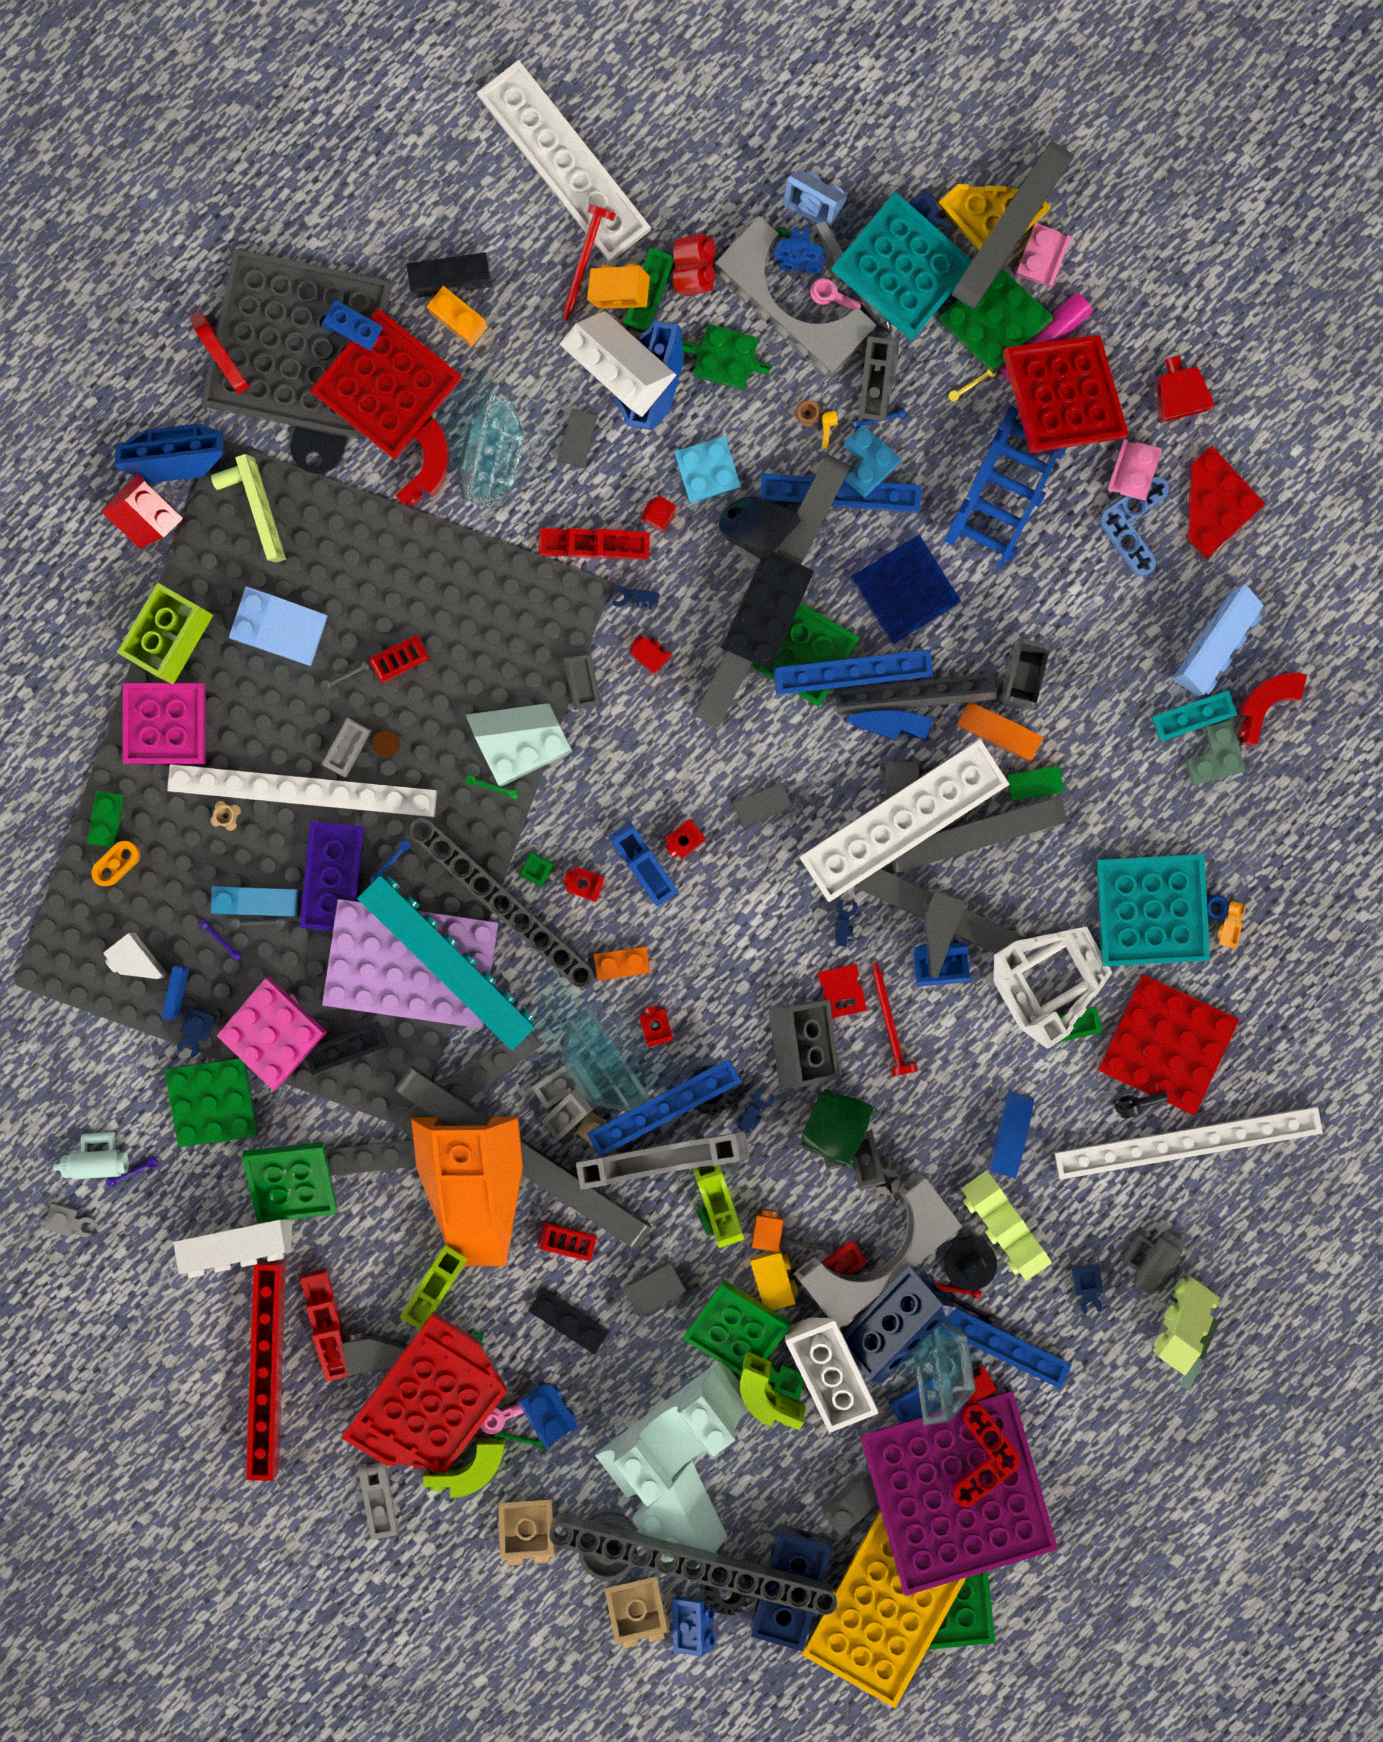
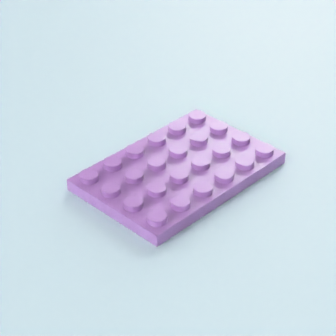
[322,899,498,1029]

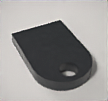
[290,426,348,474]
[719,496,801,559]

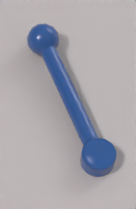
[852,408,906,429]
[369,840,411,884]

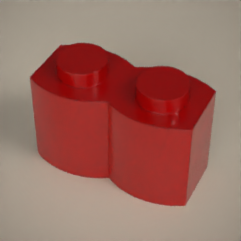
[673,233,716,297]

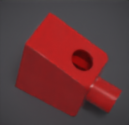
[1156,355,1215,424]

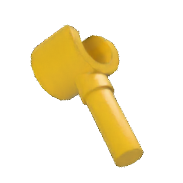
[821,411,838,449]

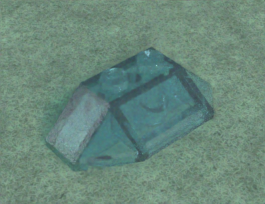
[457,394,525,507]
[560,1007,650,1112]
[913,1319,976,1425]

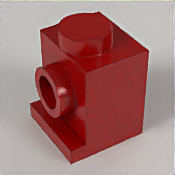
[641,495,677,533]
[630,634,672,676]
[664,818,706,859]
[563,866,606,902]
[639,1005,674,1047]
[952,1361,997,1405]

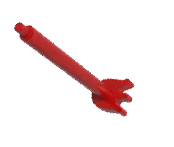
[563,204,616,321]
[872,963,919,1077]

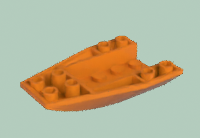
[411,1116,523,1266]

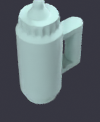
[53,1132,129,1179]

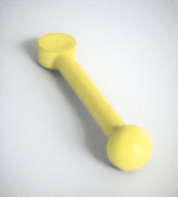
[948,369,997,402]

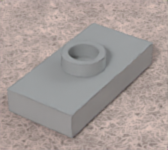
[321,718,372,778]

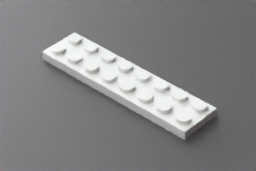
[477,60,651,263]
[799,739,1010,902]

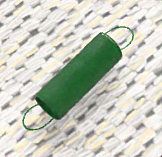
[693,1200,716,1242]

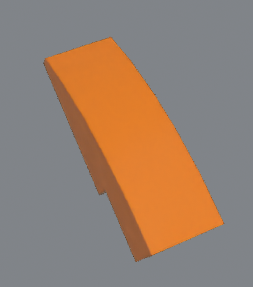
[956,702,1044,762]

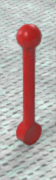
[933,1280,982,1299]

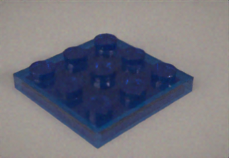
[851,534,961,645]

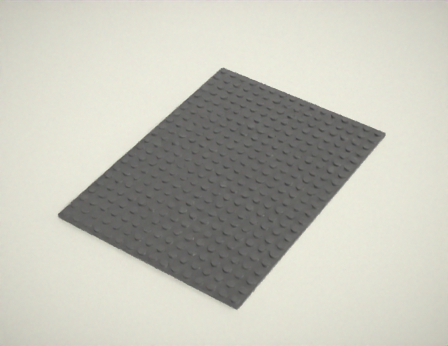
[15,440,611,1126]

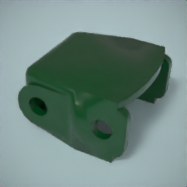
[800,1089,879,1170]

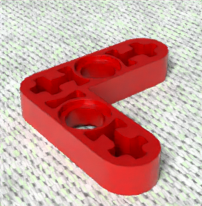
[190,310,250,394]
[952,1403,1020,1507]

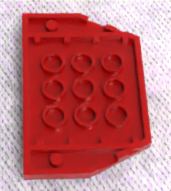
[342,1312,507,1473]

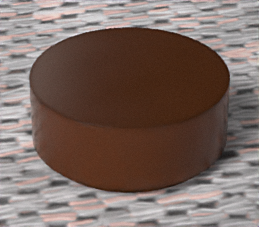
[372,730,400,758]

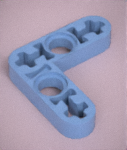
[1099,477,1169,577]

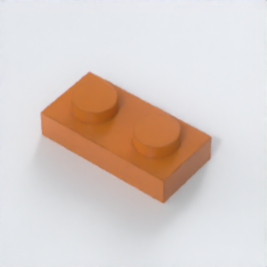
[594,946,650,981]

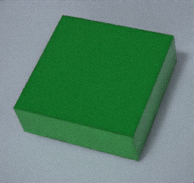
[519,852,555,887]

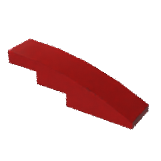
[538,528,650,560]
[300,1268,352,1382]

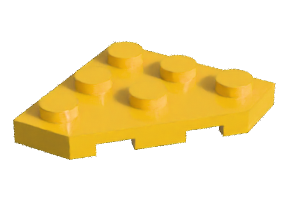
[939,184,1051,251]

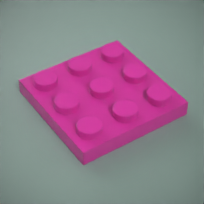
[123,683,206,764]
[217,977,327,1091]

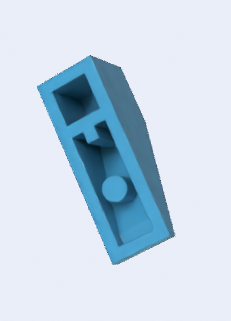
[211,886,299,916]

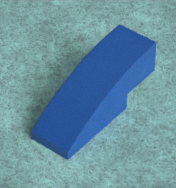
[845,710,933,741]
[609,821,679,907]
[988,1091,1034,1179]

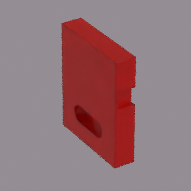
[817,964,867,1019]

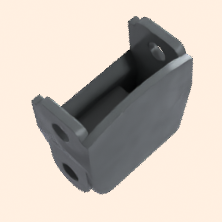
[1000,638,1053,710]

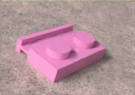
[1015,223,1071,288]
[1108,439,1162,501]

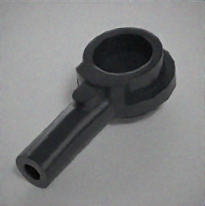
[1114,1090,1169,1118]

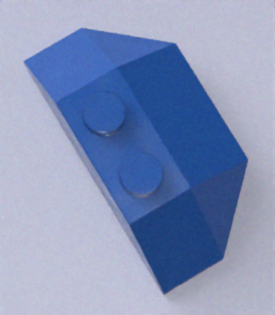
[614,321,684,430]
[115,423,223,483]

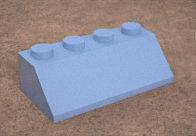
[1172,584,1264,697]

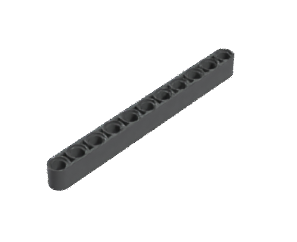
[695,454,851,728]
[395,1066,652,1249]
[549,1515,838,1615]

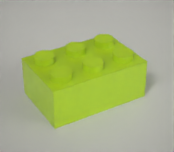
[117,582,213,684]

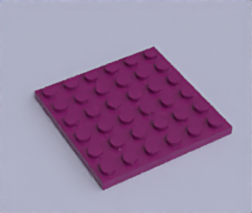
[859,1390,1058,1596]

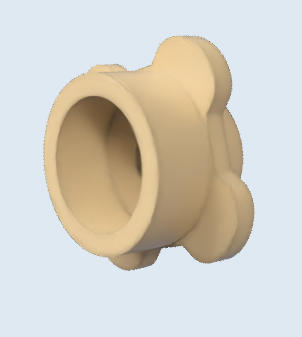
[211,801,241,831]

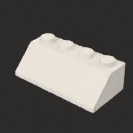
[560,311,676,417]
[173,1220,292,1278]
[785,1317,879,1433]

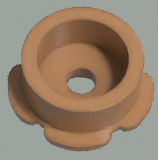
[795,400,821,427]

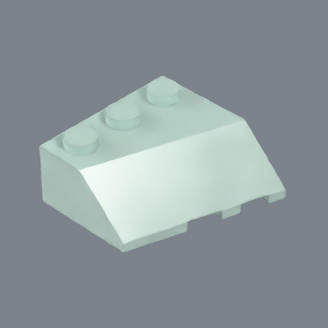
[466,703,573,787]
[633,1459,727,1581]

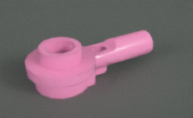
[810,278,862,311]
[480,1404,524,1434]

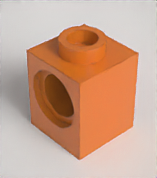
[751,1209,783,1252]

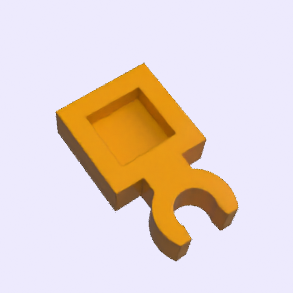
[1218,901,1246,949]

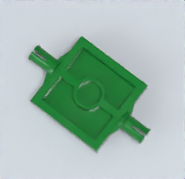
[682,324,771,391]

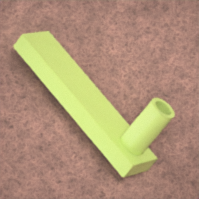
[211,454,286,563]

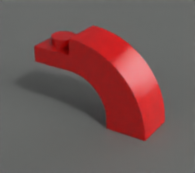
[395,418,450,507]
[1237,673,1308,746]

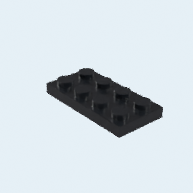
[721,552,814,670]

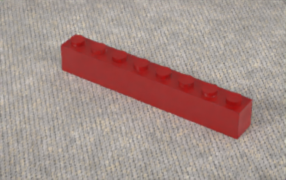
[246,1259,286,1481]

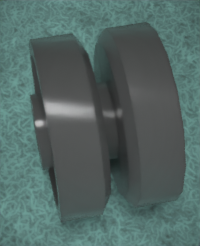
[578,1511,638,1581]

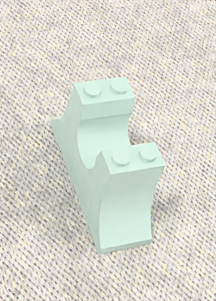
[595,1362,748,1507]

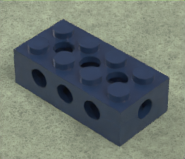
[843,1265,956,1383]
[750,1523,832,1652]

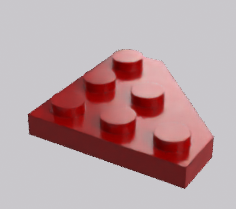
[1187,446,1266,559]

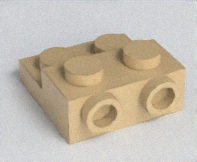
[498,1500,556,1565]
[605,1576,670,1649]

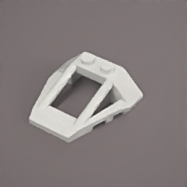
[994,926,1112,1048]

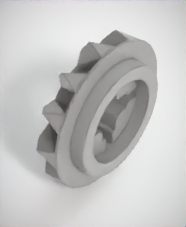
[866,1159,907,1203]

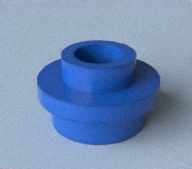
[1207,894,1229,921]

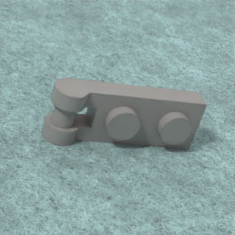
[358,1461,399,1540]

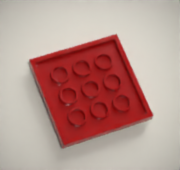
[310,308,463,461]
[1003,335,1129,453]
[1097,974,1240,1116]

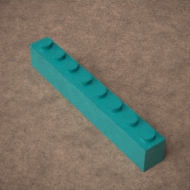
[357,875,535,1051]

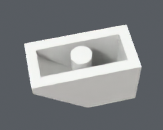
[103,932,168,979]

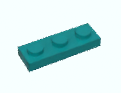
[1151,690,1237,742]

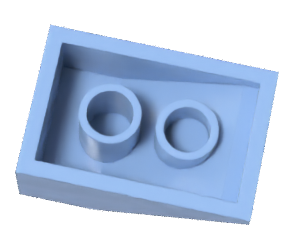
[783,170,847,228]
[229,587,328,666]

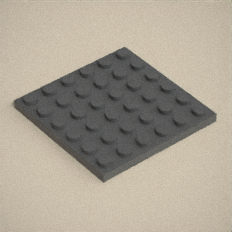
[201,249,392,440]

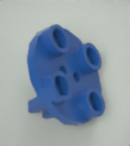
[773,227,827,274]

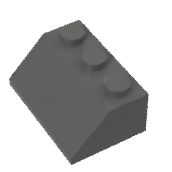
[768,999,840,1088]

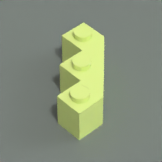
[961,1170,1052,1281]
[1153,1274,1220,1376]

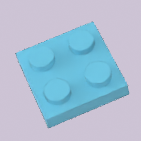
[674,436,741,504]

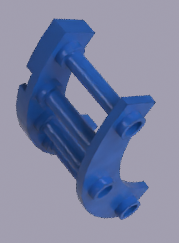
[944,405,1067,569]

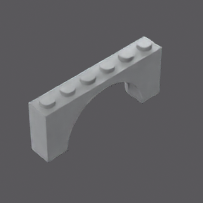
[715,216,877,378]
[576,1131,749,1190]
[794,1172,962,1328]

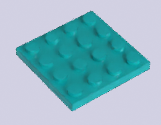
[830,192,973,341]
[1096,854,1210,966]

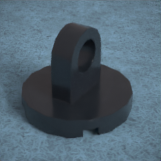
[944,1237,997,1291]

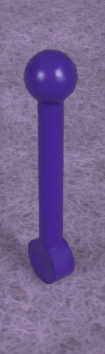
[198,918,242,961]
[106,1157,158,1187]

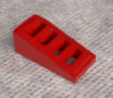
[368,635,430,684]
[537,1221,598,1262]

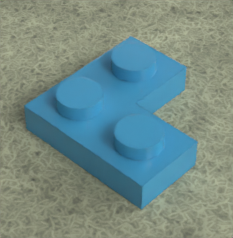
[844,425,902,498]

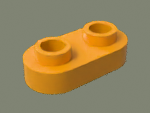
[92,841,140,886]

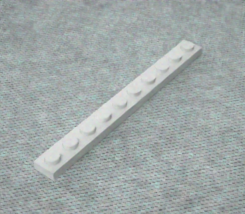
[167,764,437,817]
[1054,1106,1323,1179]

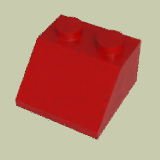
[101,474,183,548]

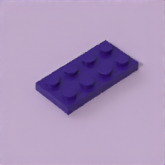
[299,821,365,931]

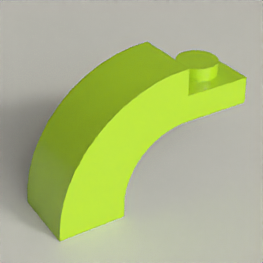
[693,1165,744,1248]
[400,1245,467,1329]
[740,1351,806,1430]
[423,1438,506,1498]

